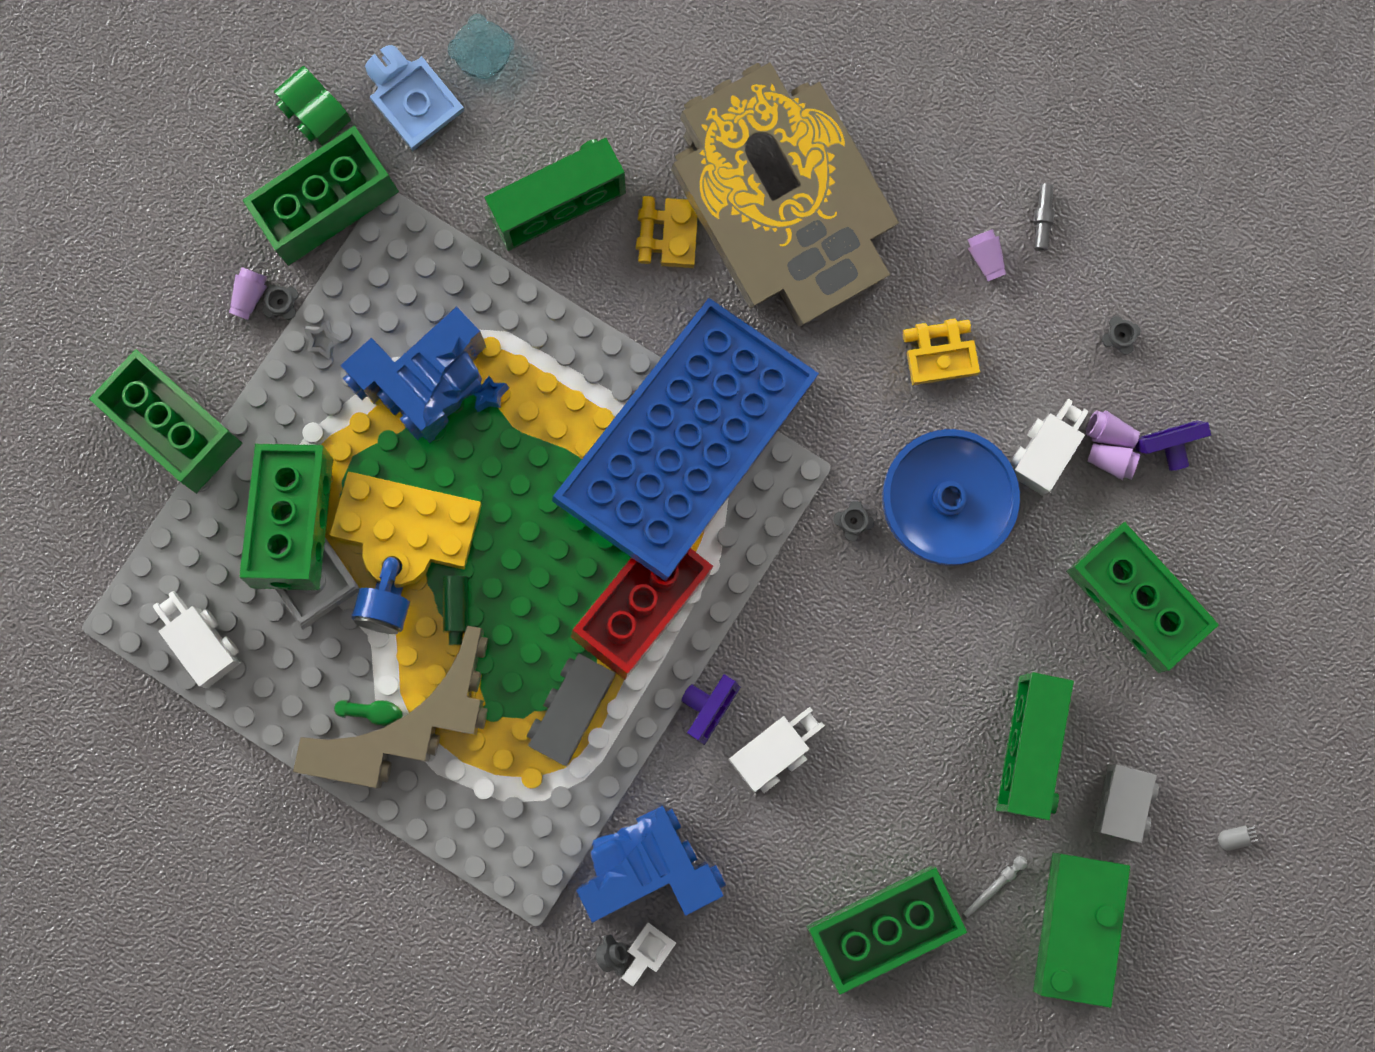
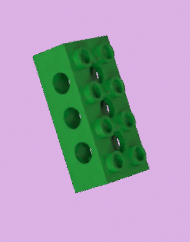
[239,444,333,590]
[1066,522,1219,673]

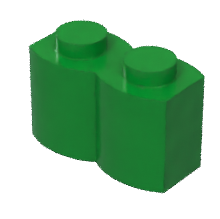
[274,66,351,146]

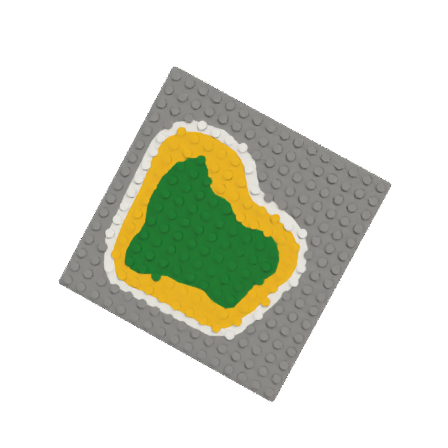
[82,193,831,926]

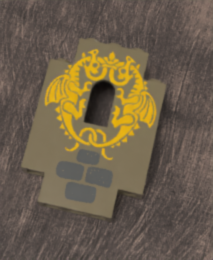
[671,62,899,328]

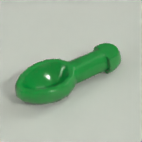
[334,700,403,726]

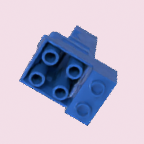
[340,306,486,443]
[576,805,726,923]

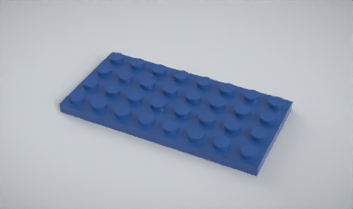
[552,298,819,581]

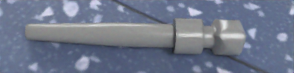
[963,856,1027,918]

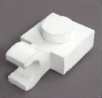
[621,922,676,986]

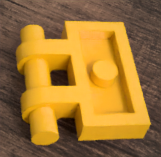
[636,196,698,268]
[903,318,980,386]

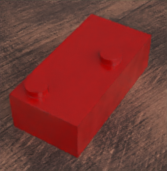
[571,549,714,680]

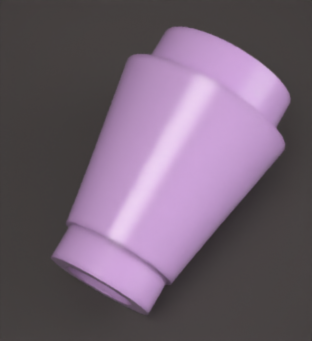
[968,229,1006,281]
[229,267,268,320]
[1086,410,1140,448]
[1087,443,1141,481]

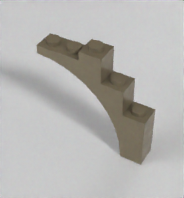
[293,626,488,788]

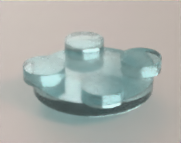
[448,14,514,79]

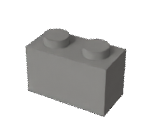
[1093,764,1159,843]

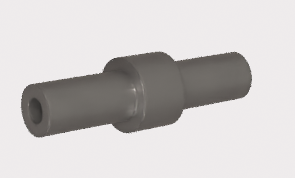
[1033,183,1055,251]

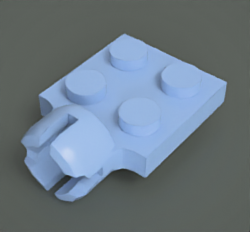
[365,45,464,151]

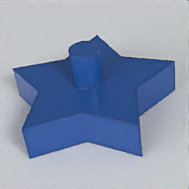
[473,376,509,412]

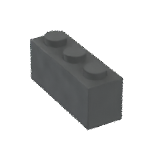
[526,653,616,766]

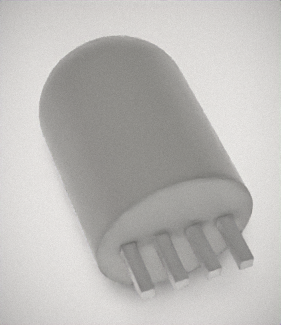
[1218,825,1258,851]

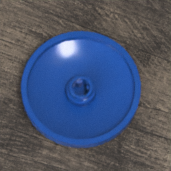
[882,429,1020,566]

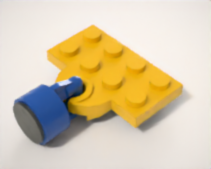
[330,471,482,634]

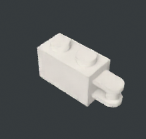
[1010,399,1088,497]
[153,591,241,688]
[728,707,825,793]

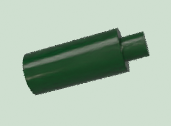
[443,576,468,645]

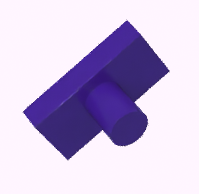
[1135,420,1211,471]
[681,674,741,745]

